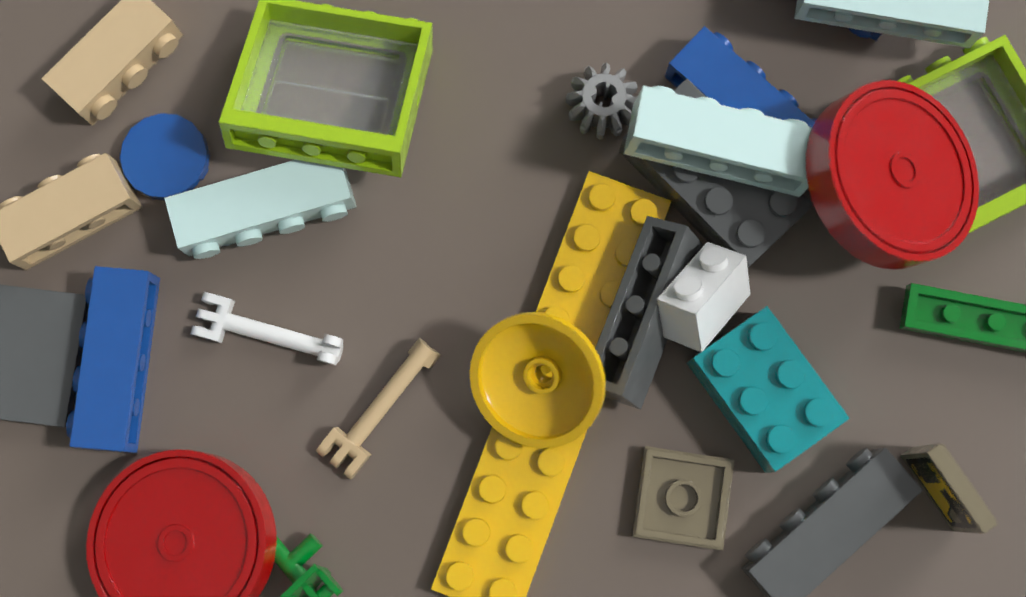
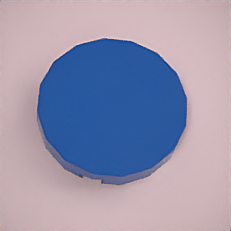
[120,113,210,200]

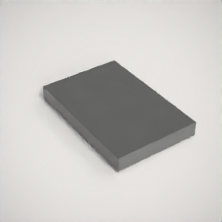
[0,284,89,428]

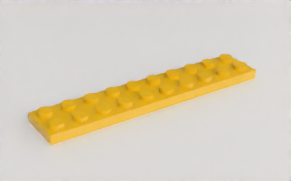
[431,171,671,597]

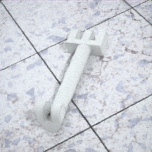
[190,292,343,365]

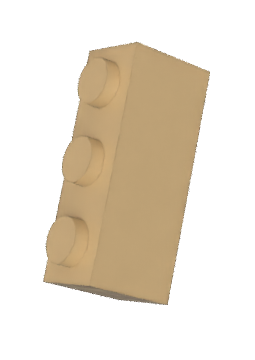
[41,0,183,126]
[0,153,143,270]

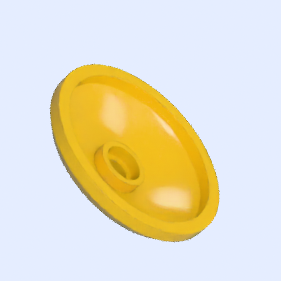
[470,312,605,448]

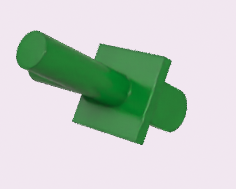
[274,533,343,597]

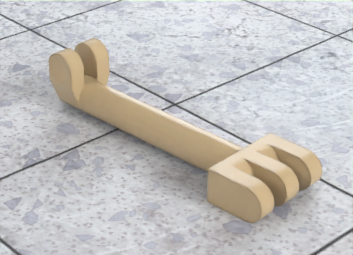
[316,338,441,480]

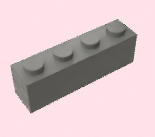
[595,216,703,410]
[741,447,923,597]

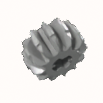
[566,62,638,140]

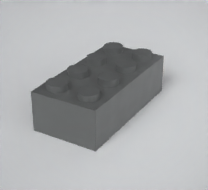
[619,79,814,268]

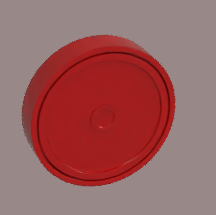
[805,80,979,270]
[86,449,277,597]

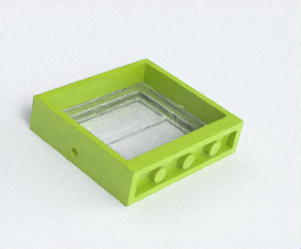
[219,0,433,178]
[897,34,1026,234]

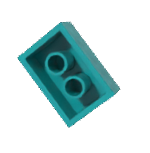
[687,306,850,473]

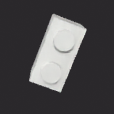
[657,242,751,353]

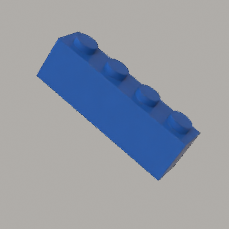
[664,26,817,127]
[66,266,160,453]

